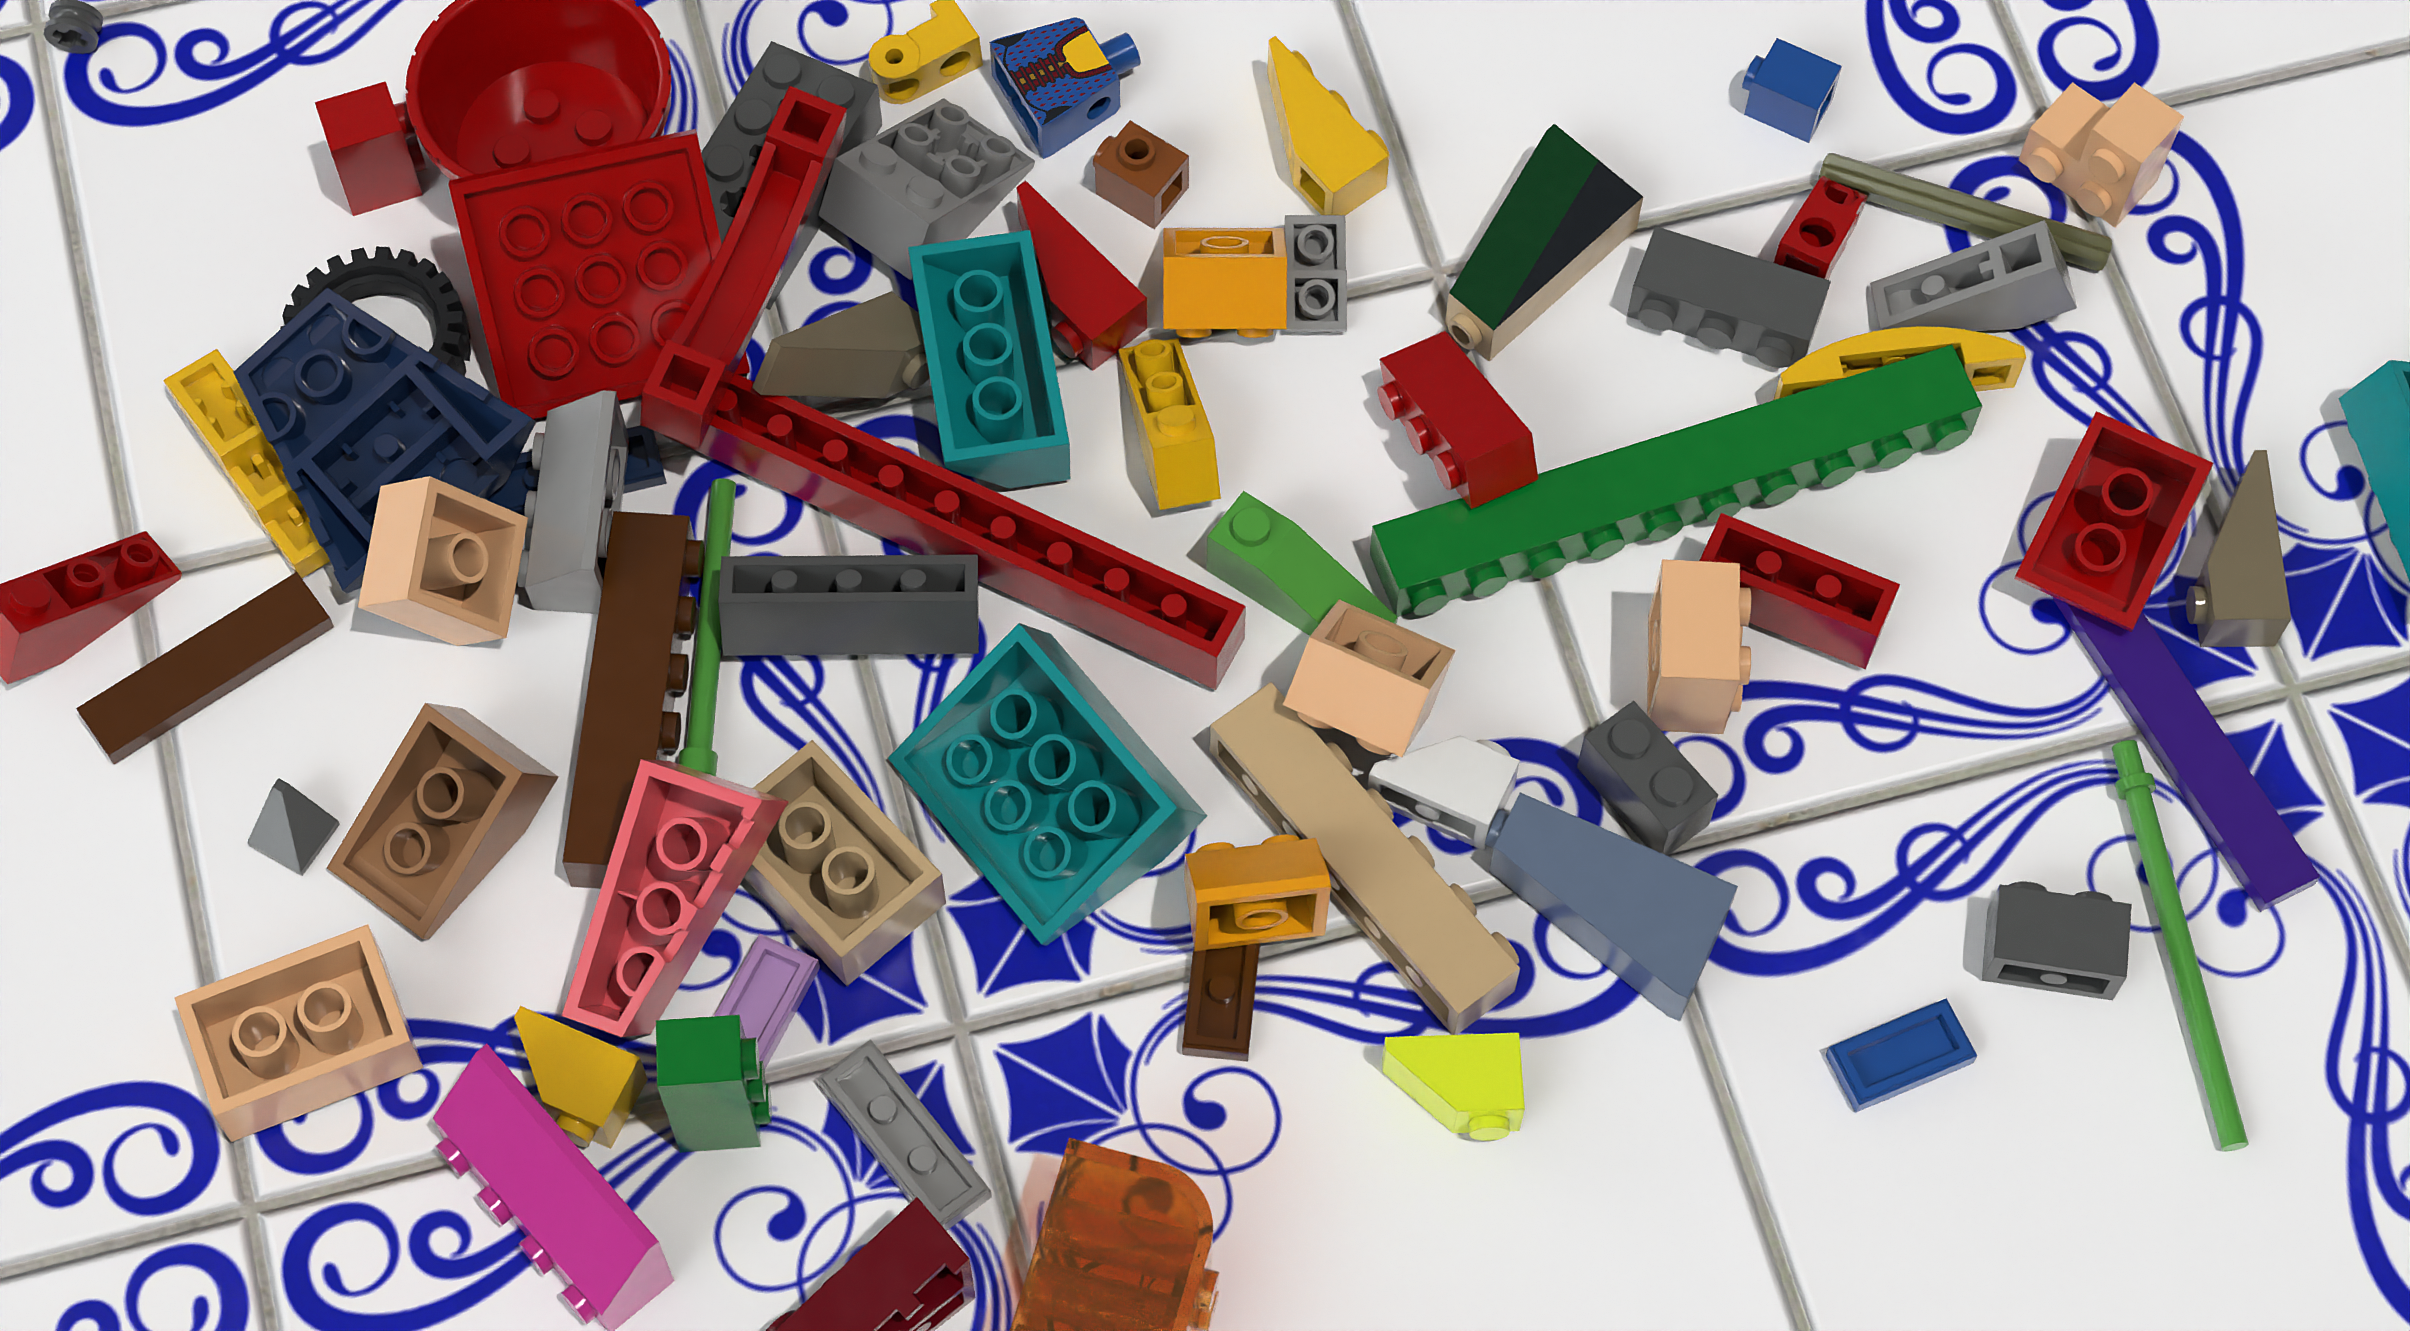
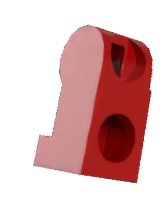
[1773,176,1868,280]

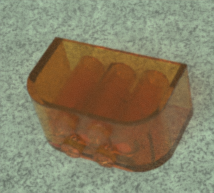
[1010,1138,1220,1331]

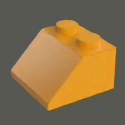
[1163,228,1287,338]
[1184,834,1331,951]

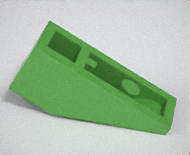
[1206,490,1398,636]

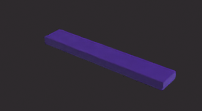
[2053,597,2320,912]

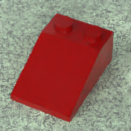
[2014,411,2214,632]

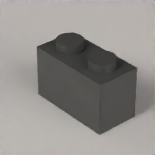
[1577,700,1718,856]
[1982,881,2132,1001]

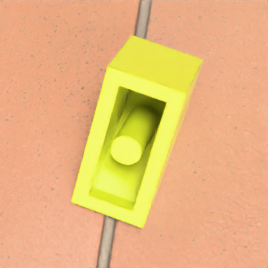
[1382,1033,1525,1141]

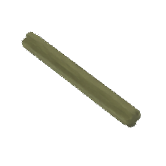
[1818,153,2112,271]

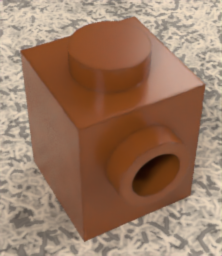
[1093,120,1189,230]

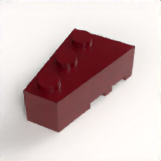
[766,1197,976,1331]

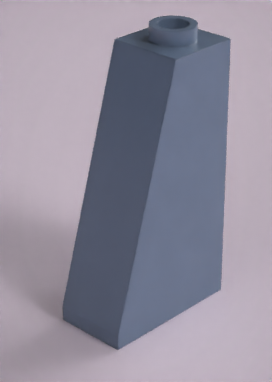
[1485,792,1738,1021]

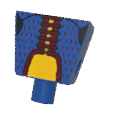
[989,17,1141,159]

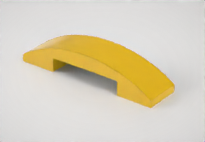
[1773,326,2026,400]

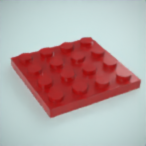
[448,129,750,419]

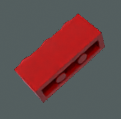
[1377,331,1538,509]
[1699,513,1900,670]

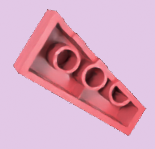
[562,759,789,1037]

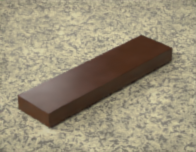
[76,572,334,764]

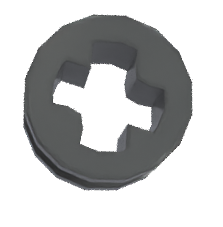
[43,0,104,54]

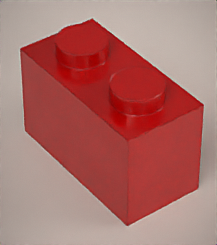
[314,81,427,216]

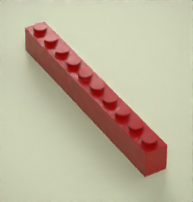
[663,373,1246,690]

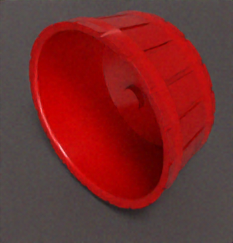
[405,0,672,180]

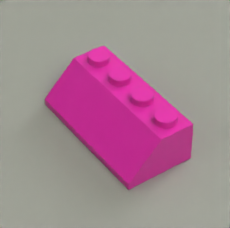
[433,1044,674,1331]

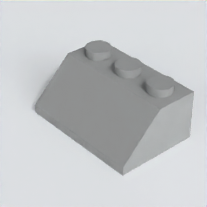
[517,390,630,614]

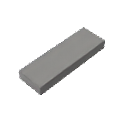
[817,1039,992,1231]

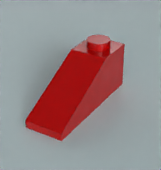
[1016,180,1147,371]

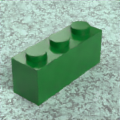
[656,1015,772,1153]

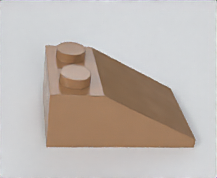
[327,703,558,939]

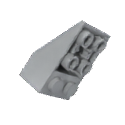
[818,98,1035,280]

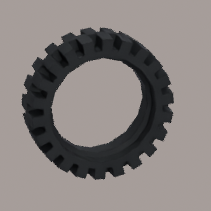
[280,246,471,376]

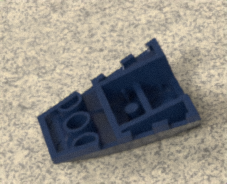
[233,288,536,594]

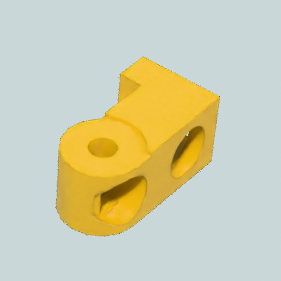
[868,0,983,104]

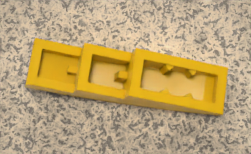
[163,349,330,578]

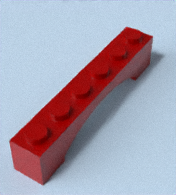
[640,86,847,448]

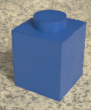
[1742,38,1842,143]

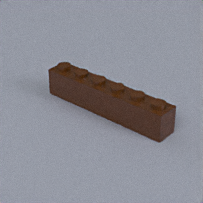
[562,511,704,889]

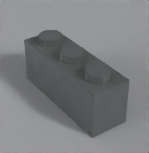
[1627,226,1831,368]

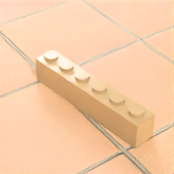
[1210,682,1520,1035]

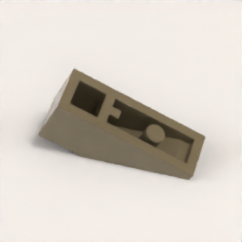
[752,291,930,398]
[2186,450,2291,647]

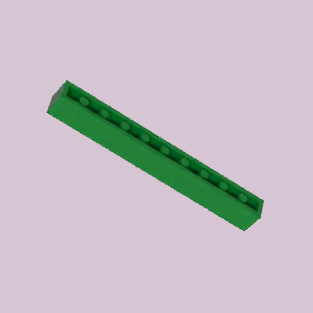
[1370,345,1982,617]

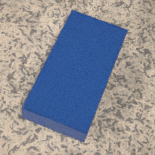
[1826,998,1978,1113]

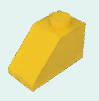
[514,1006,648,1149]

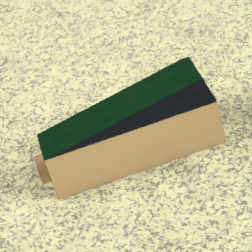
[1445,124,1643,361]

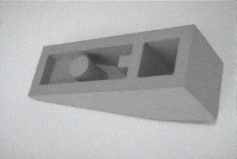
[1870,220,2077,331]

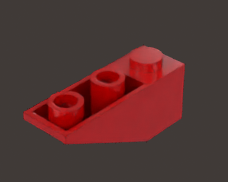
[0,531,182,685]

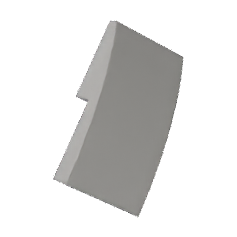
[1284,215,1347,332]

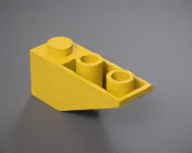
[1267,36,1390,216]
[1118,338,1221,510]

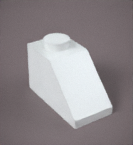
[1367,735,1520,851]

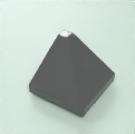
[247,778,340,876]

